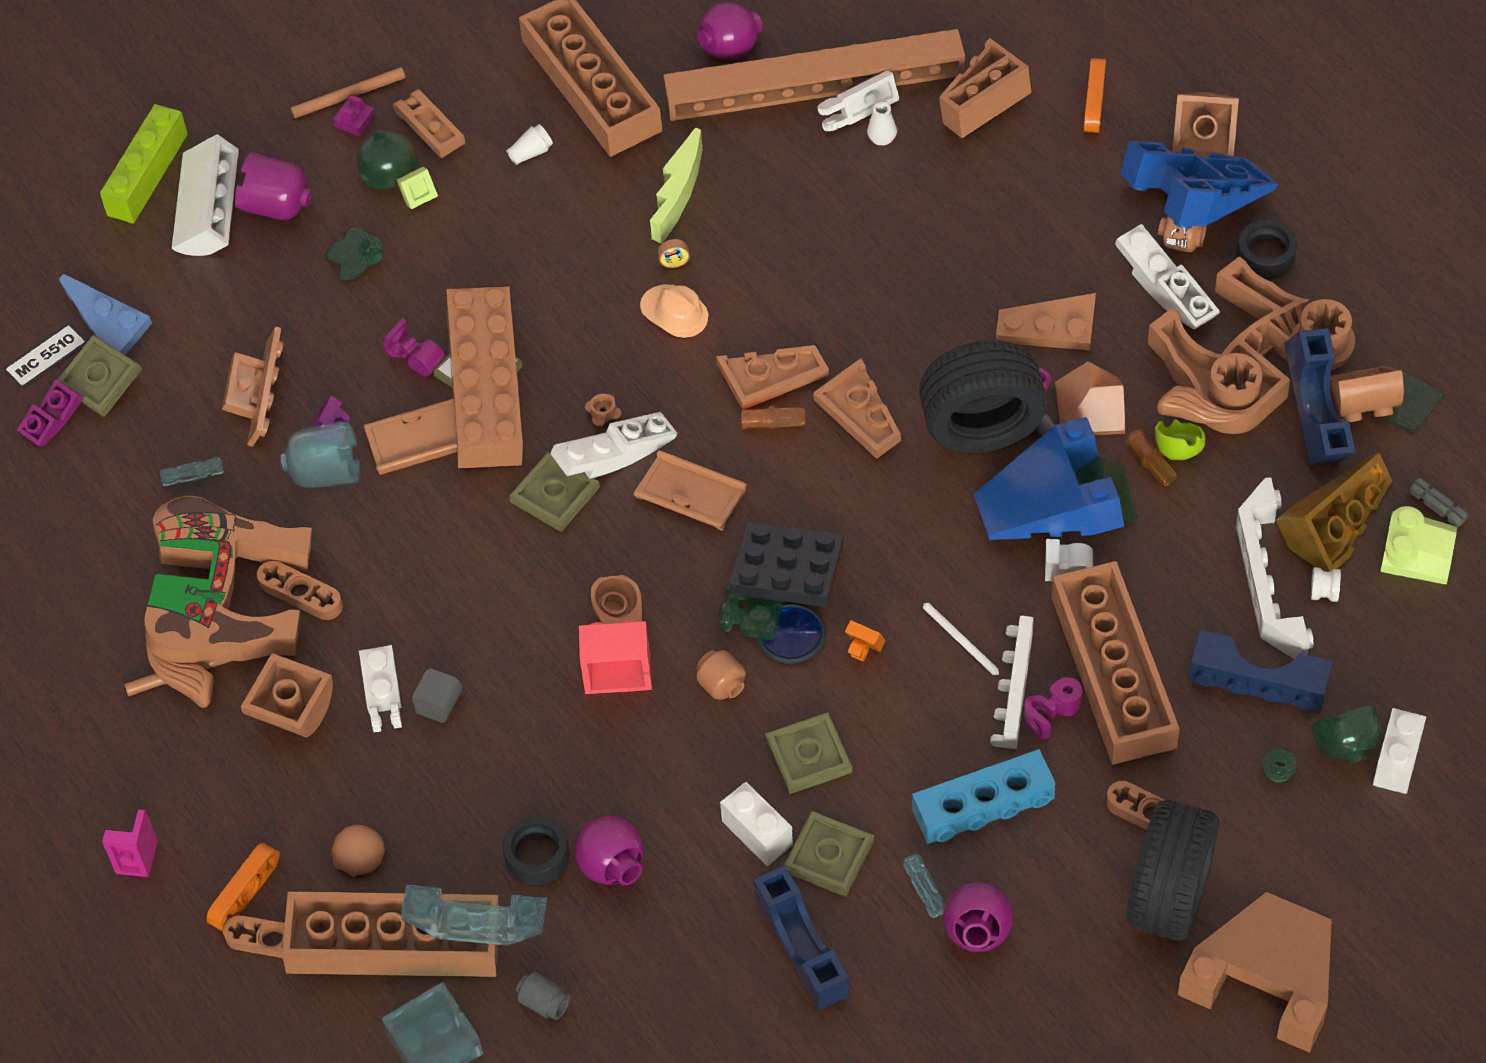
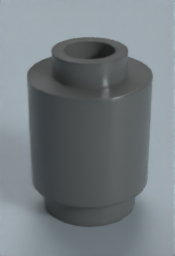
[516,971,571,1020]

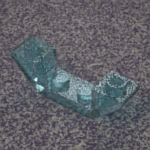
[401,885,547,946]

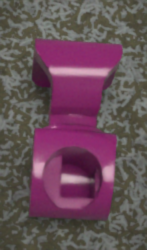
[384,318,446,377]
[1023,677,1083,740]

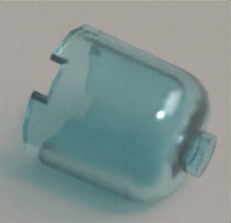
[281,421,360,489]

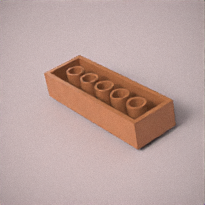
[519,0,662,157]
[446,287,523,468]
[1051,561,1180,765]
[282,892,500,977]

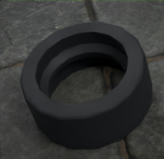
[1236,219,1298,280]
[503,816,569,885]

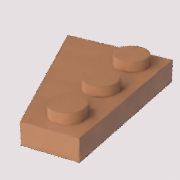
[996,293,1096,351]
[716,345,829,410]
[813,358,901,459]

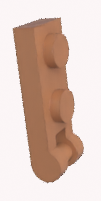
[393,89,465,158]

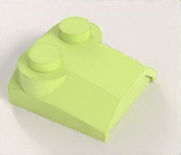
[1380,506,1457,584]

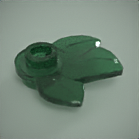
[325,228,384,281]

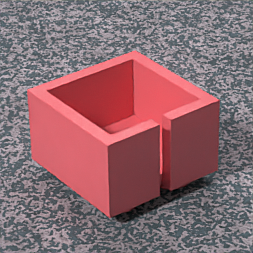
[579,620,652,694]

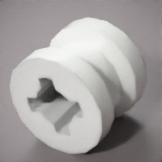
[1311,567,1341,602]

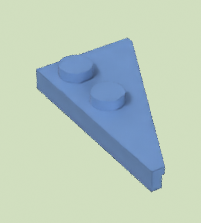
[59,274,152,355]

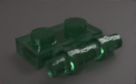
[718,581,785,640]

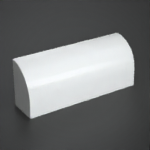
[172,134,239,256]

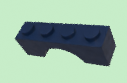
[1284,328,1355,466]
[1189,630,1333,712]
[754,865,850,1011]

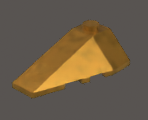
[1276,452,1392,572]

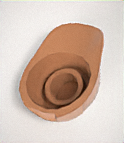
[591,575,642,624]

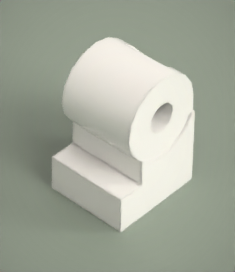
[1045,539,1093,581]

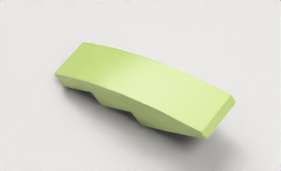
[650,128,702,244]

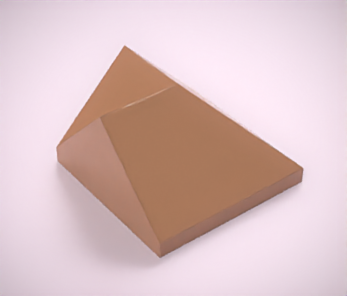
[1173,92,1239,158]
[1055,362,1125,436]

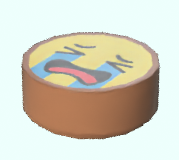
[658,239,690,269]

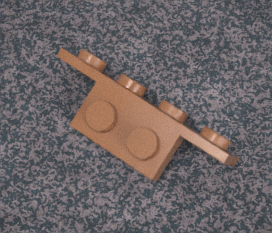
[222,326,283,447]

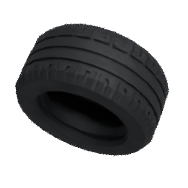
[919,340,1047,453]
[1126,799,1220,941]

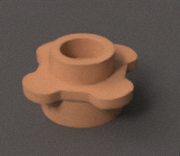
[585,394,622,426]

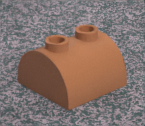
[1330,366,1404,422]
[241,653,333,737]

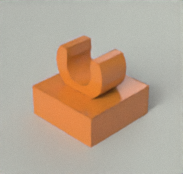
[845,620,886,662]

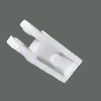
[817,70,899,131]
[359,645,402,732]

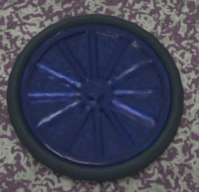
[756,604,826,664]

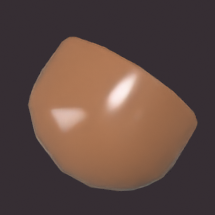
[331,825,385,877]

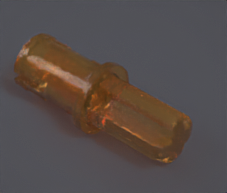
[741,405,806,431]
[1126,429,1177,486]

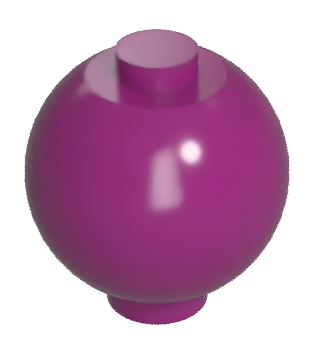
[697,1,762,61]
[574,815,644,885]
[943,882,1013,952]

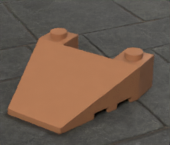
[1178,892,1332,1053]

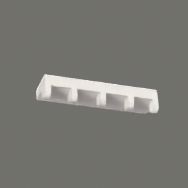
[990,616,1033,749]

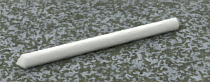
[923,603,999,675]

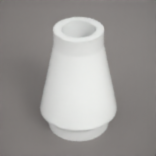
[867,102,897,145]
[506,124,553,165]

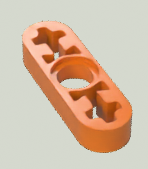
[1084,58,1106,133]
[206,843,280,932]

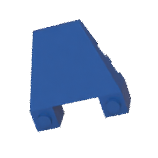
[1120,141,1278,229]
[974,417,1124,540]

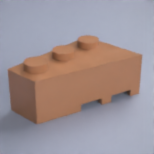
[939,38,1031,138]

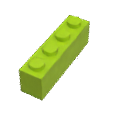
[100,104,188,224]

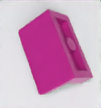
[102,809,158,877]

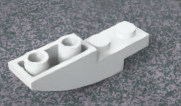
[1115,224,1220,329]
[551,412,678,479]

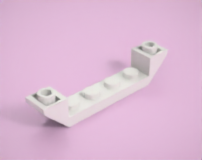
[1236,478,1313,659]

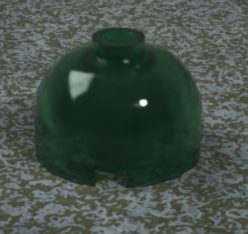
[356,131,419,189]
[1310,706,1381,765]

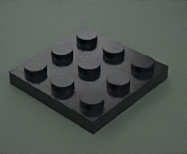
[729,522,844,607]

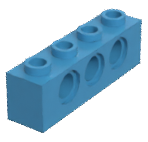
[912,749,1055,844]

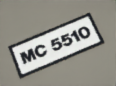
[2,322,88,389]

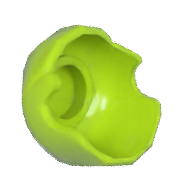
[1154,419,1206,460]

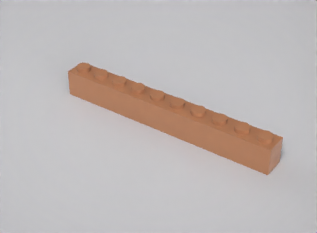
[663,29,965,121]

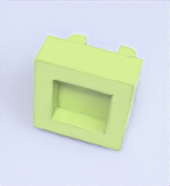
[397,167,438,209]

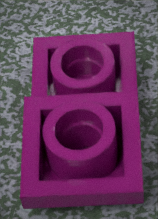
[17,379,84,447]

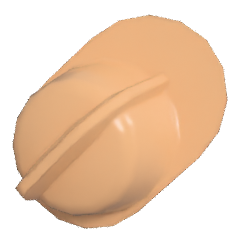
[640,284,709,338]

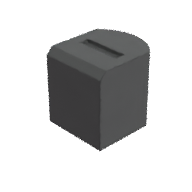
[412,668,463,723]

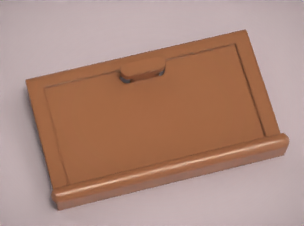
[363,399,457,475]
[634,450,747,531]

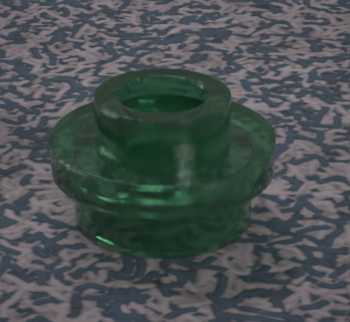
[1262,749,1297,782]

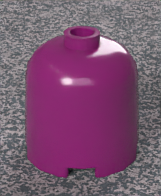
[235,152,312,221]

